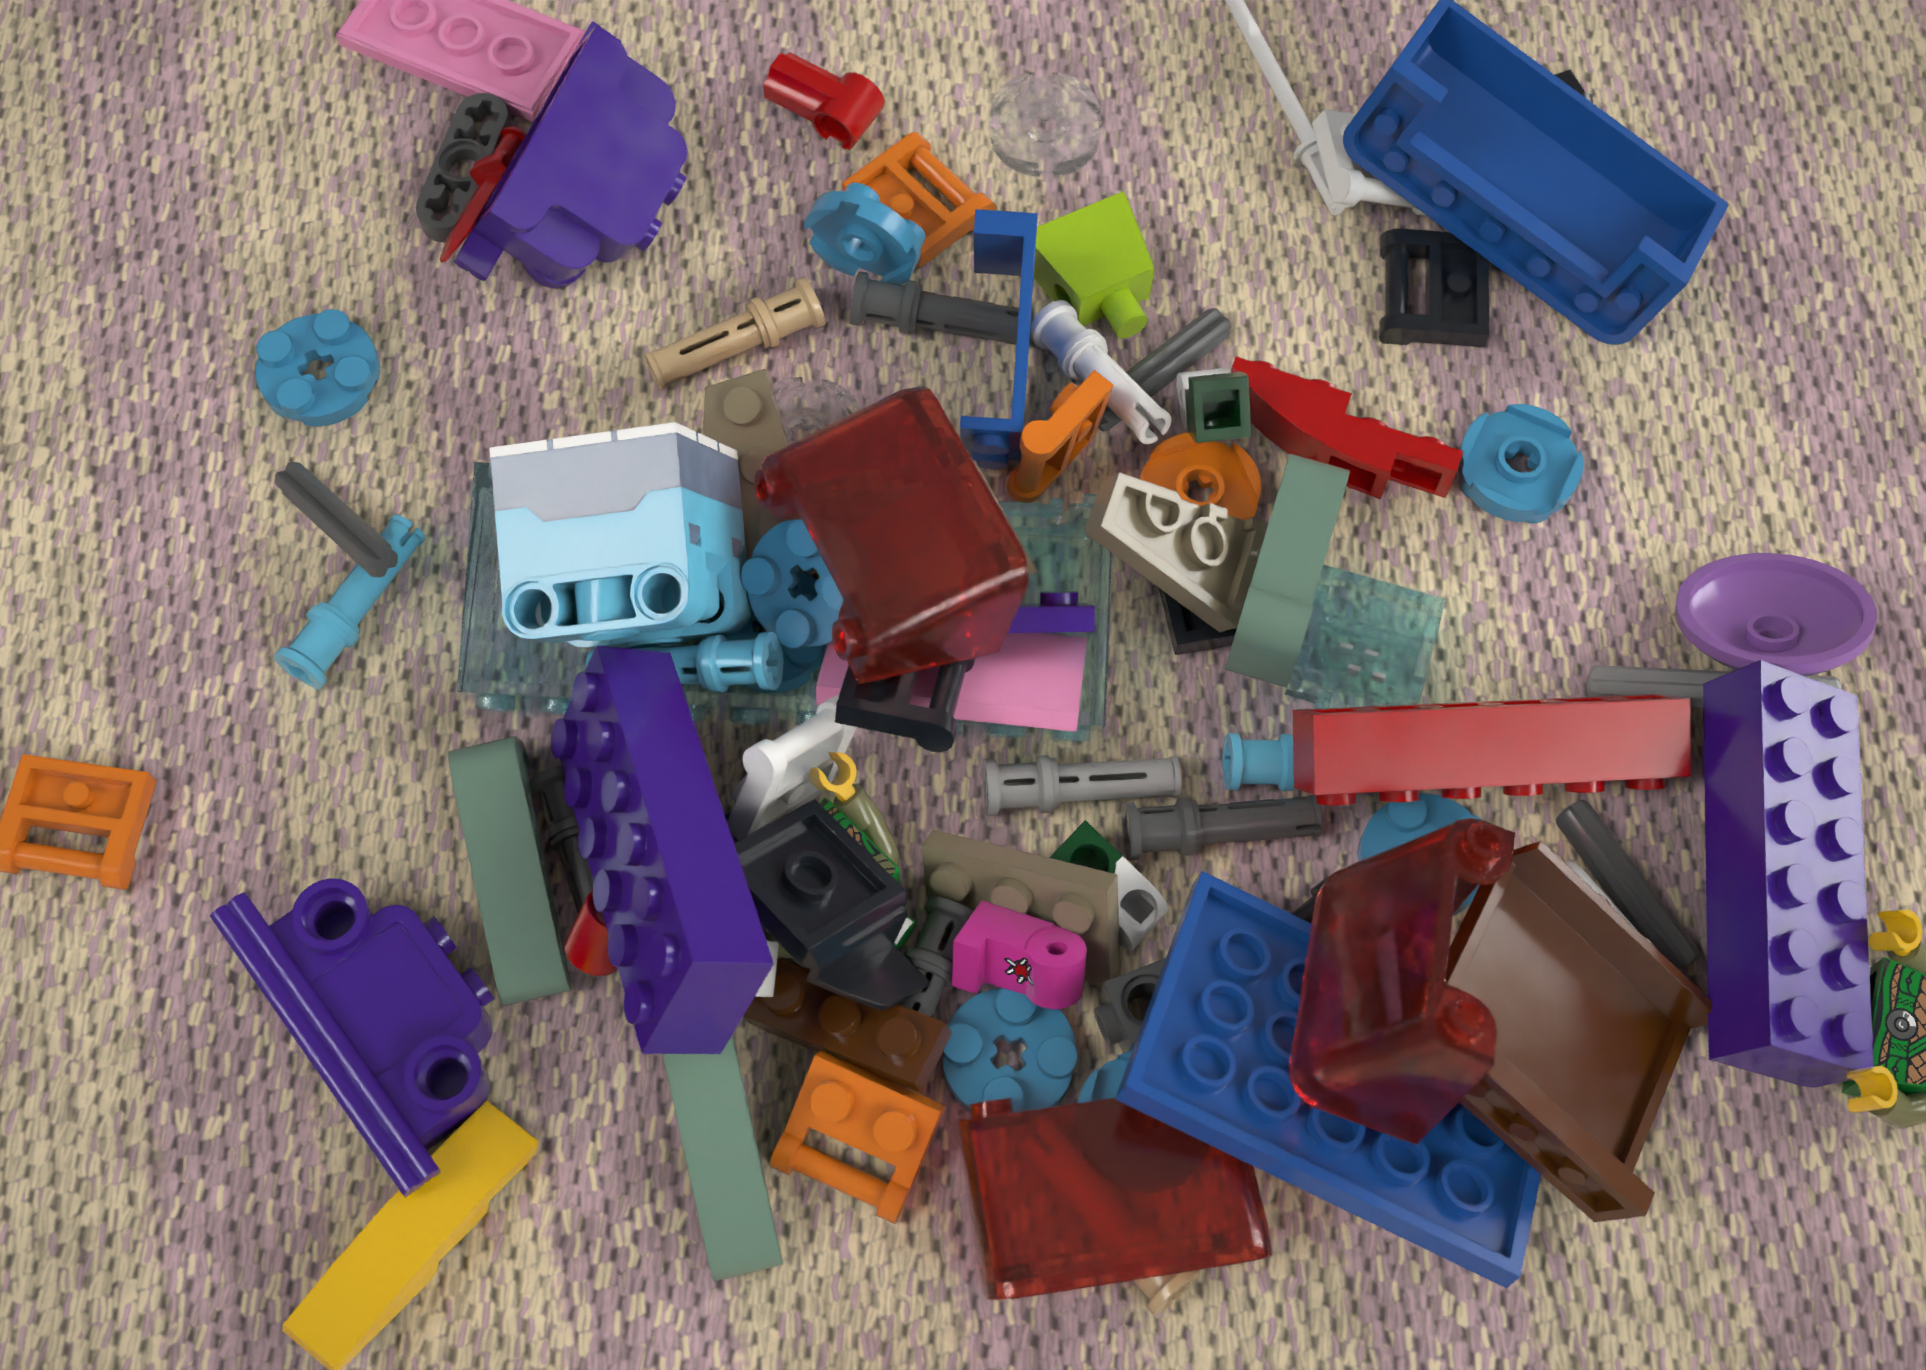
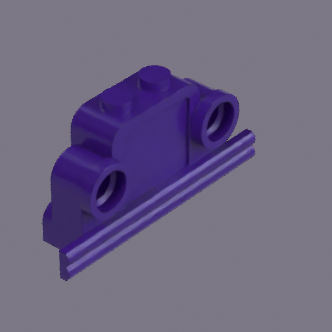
[454,21,688,289]
[210,878,495,1198]

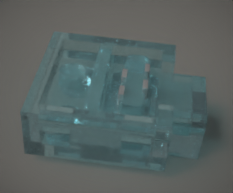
[1284,565,1446,709]

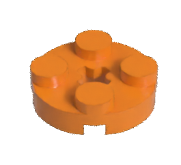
[1140,432,1262,520]

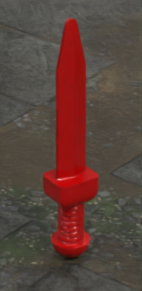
[440,126,526,263]

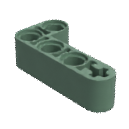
[1225,453,1350,688]
[448,736,571,1006]
[662,1034,783,1282]

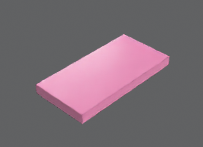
[336,0,585,123]
[816,617,1087,732]

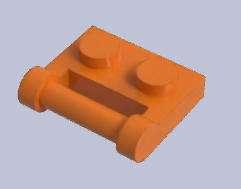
[842,132,997,269]
[1007,370,1114,504]
[0,754,157,890]
[769,1050,946,1224]

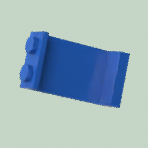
[960,209,1038,469]

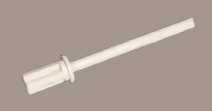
[1224,0,1356,215]

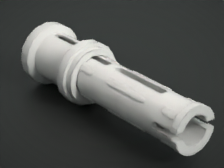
[1030,300,1172,444]

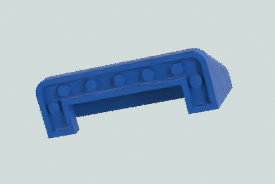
[1343,0,1729,345]

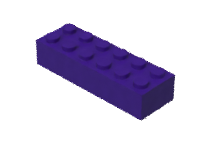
[551,645,774,1054]
[1703,660,1873,1088]

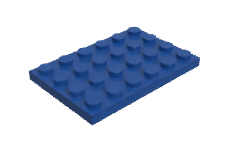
[1115,871,1541,1288]

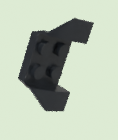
[725,799,930,1011]

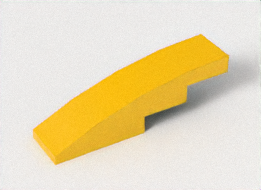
[282,1101,539,1370]

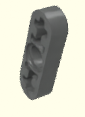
[416,93,512,242]

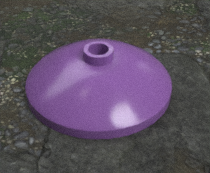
[1675,553,1877,676]

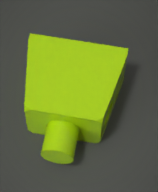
[1034,191,1154,339]

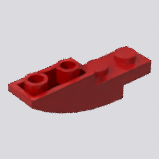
[1231,356,1463,499]

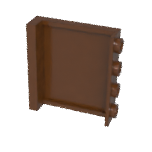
[1401,841,1712,1223]

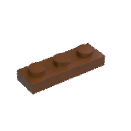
[743,958,952,1094]

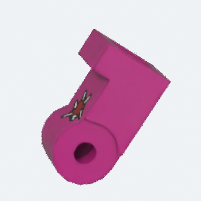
[952,900,1087,1009]

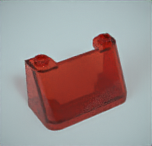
[755,386,1028,684]
[1289,818,1515,1145]
[956,1097,1273,1300]

